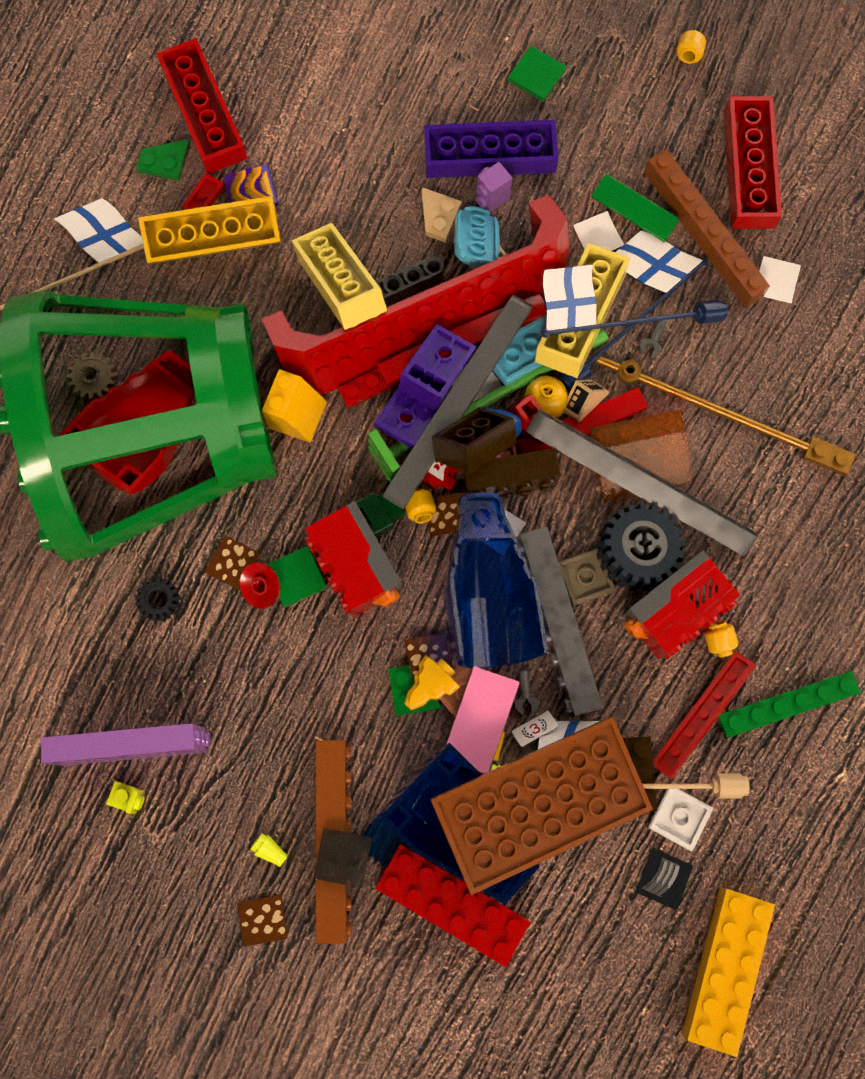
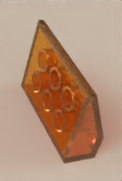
[588,410,693,500]

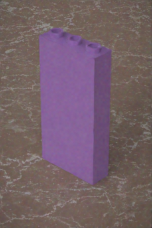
[41,723,211,766]

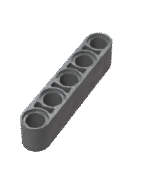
[375,256,443,307]

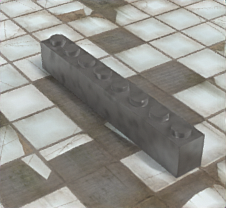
[516,527,603,718]

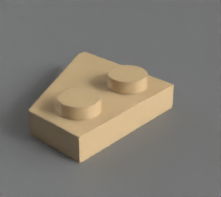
[422,188,462,243]

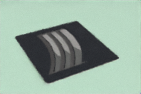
[636,848,693,910]

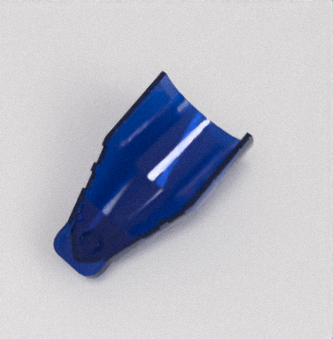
[443,493,549,668]

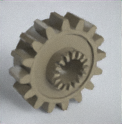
[66,352,119,401]

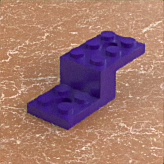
[374,324,476,449]

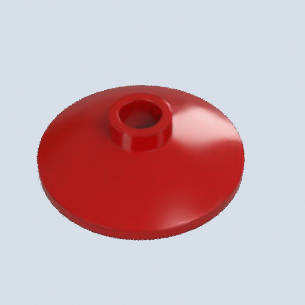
[240,562,280,609]

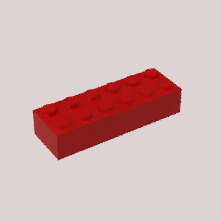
[156,38,248,174]
[724,96,782,229]
[375,844,530,967]

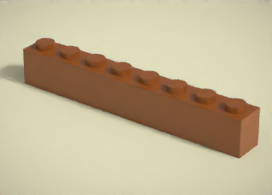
[644,149,770,308]
[316,740,352,944]

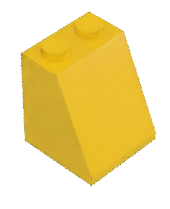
[262,369,327,443]

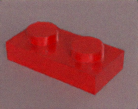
[181,173,225,210]

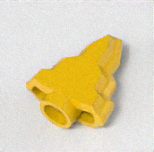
[404,655,460,710]

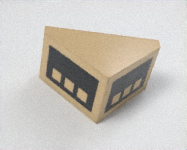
[564,380,609,422]

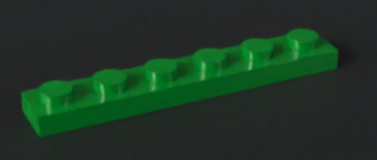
[718,671,861,738]

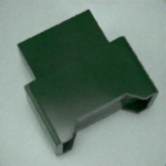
[356,492,405,538]

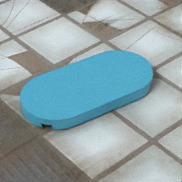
[454,206,500,268]

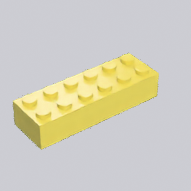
[292,223,387,330]
[535,243,630,378]

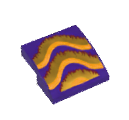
[223,165,279,206]

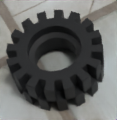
[135,577,181,622]

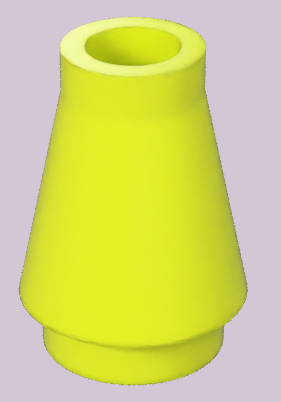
[250,833,288,867]

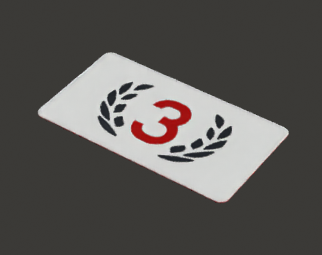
[512,711,559,747]

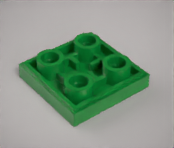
[508,46,567,102]
[266,546,327,608]

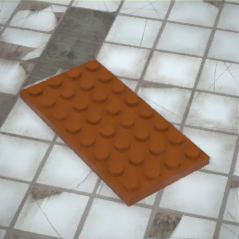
[430,716,653,895]

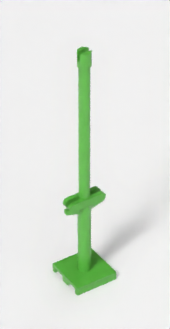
[368,329,608,483]

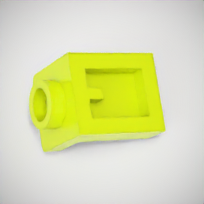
[106,781,145,814]

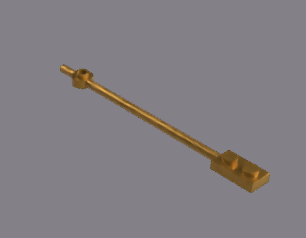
[596,356,856,477]

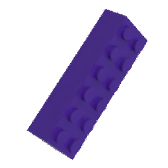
[424,120,558,178]

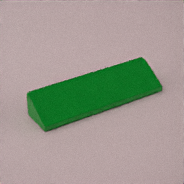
[591,174,679,243]

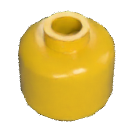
[676,30,706,64]
[405,488,436,524]
[704,621,739,657]

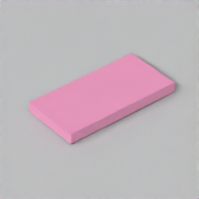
[442,666,520,774]

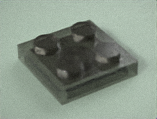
[313,828,373,888]

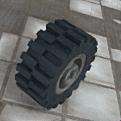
[596,503,686,591]

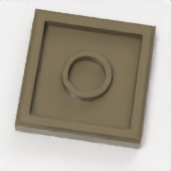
[558,548,616,607]

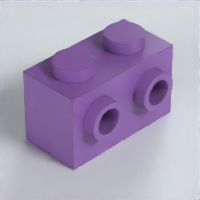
[475,162,512,212]

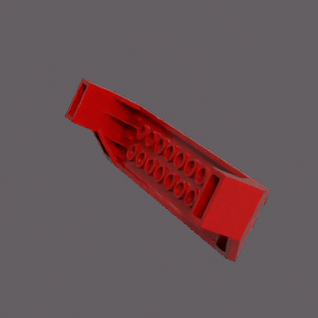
[261,195,570,396]

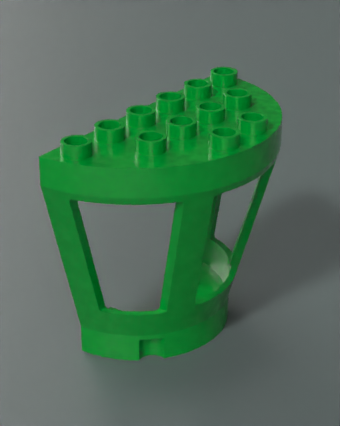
[0,291,277,562]

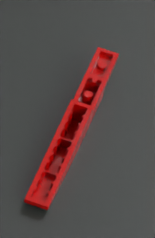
[338,293,546,409]

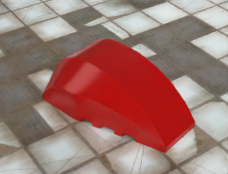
[58,350,197,495]

